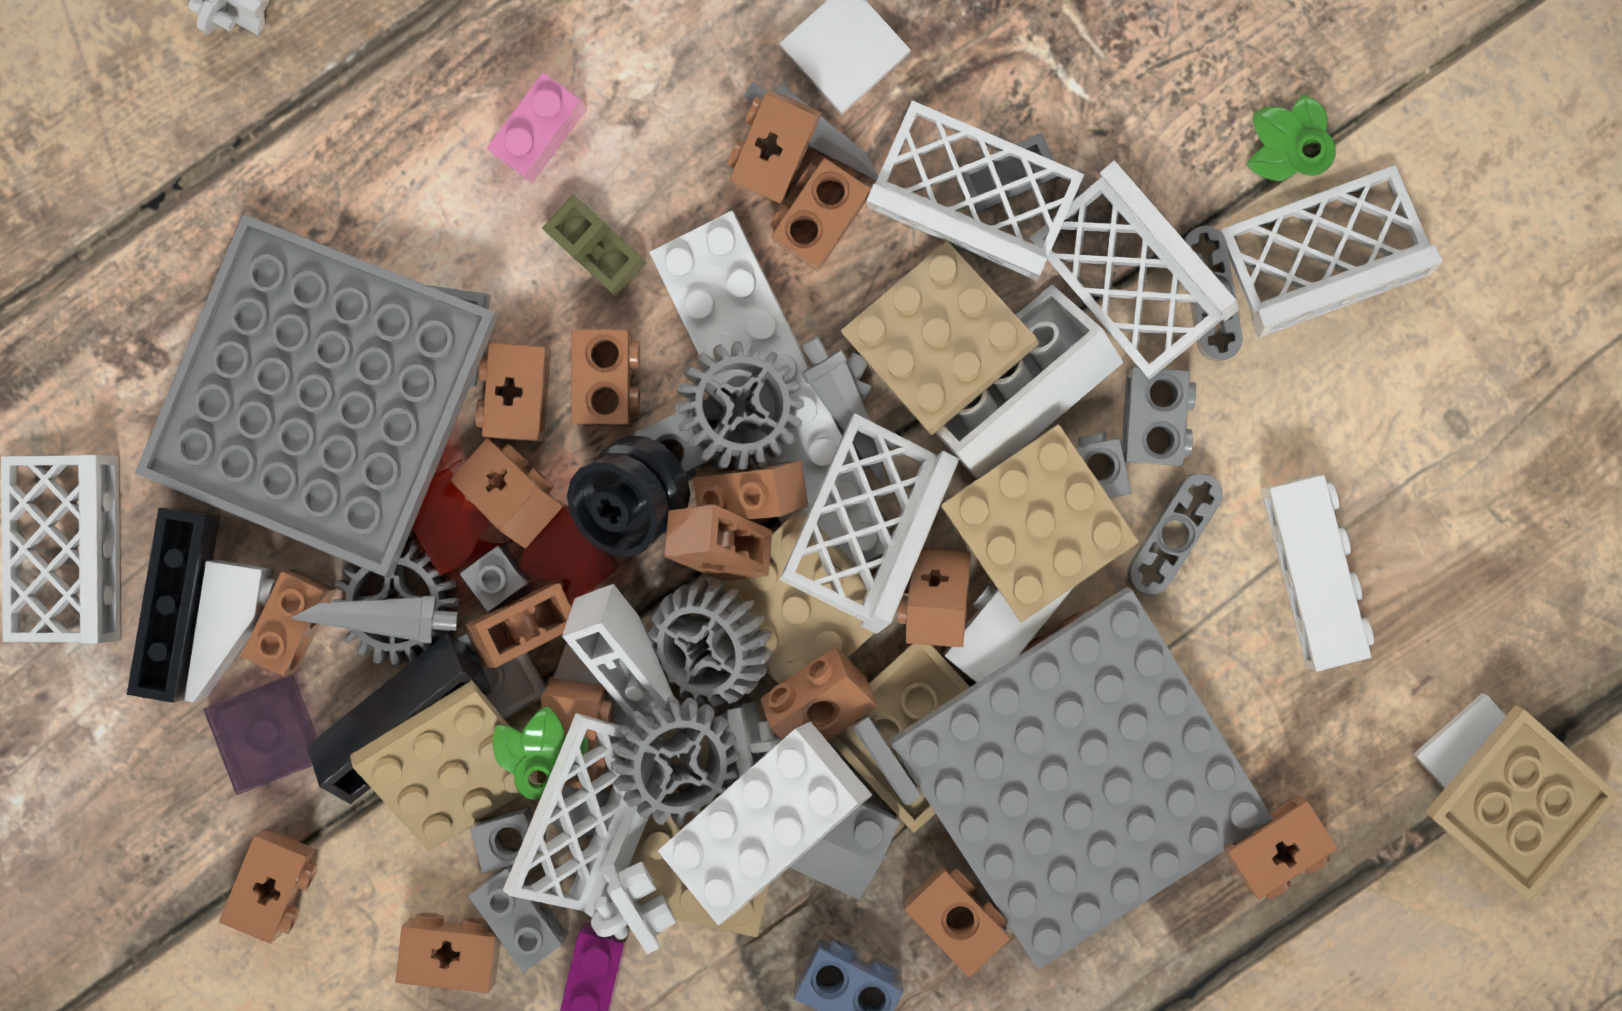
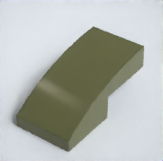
[542,194,647,297]

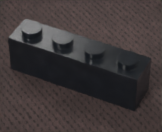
[126,507,221,703]
[306,633,492,805]

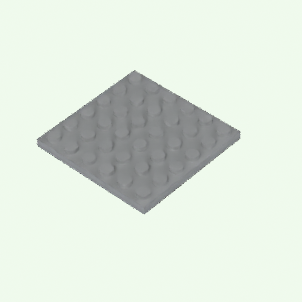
[135,214,499,578]
[889,586,1273,970]

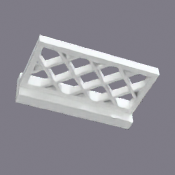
[866,101,1084,281]
[1030,160,1240,380]
[1220,165,1443,339]
[779,413,959,634]
[1,455,121,644]
[503,713,674,918]

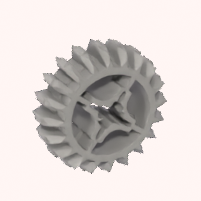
[675,341,804,471]
[332,542,461,666]
[647,580,773,707]
[611,697,740,826]

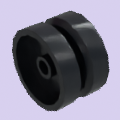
[567,435,691,557]

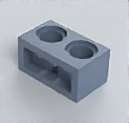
[794,939,904,1011]

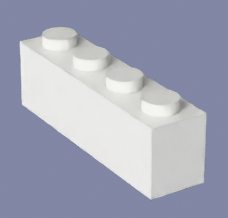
[1261,475,1374,672]
[942,584,1074,683]

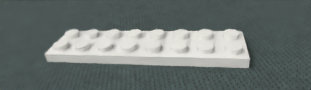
[649,211,891,563]

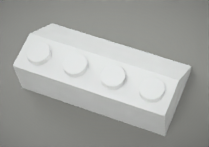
[935,284,1123,480]

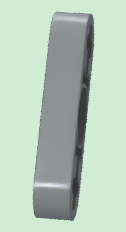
[1184,226,1243,361]
[1127,474,1222,595]

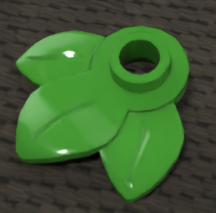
[1247,95,1336,181]
[492,706,588,800]

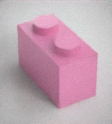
[487,72,587,184]

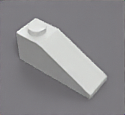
[184,560,277,702]
[562,584,674,726]

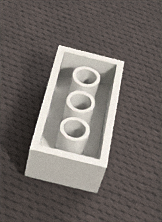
[658,722,872,926]

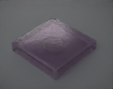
[203,674,317,795]

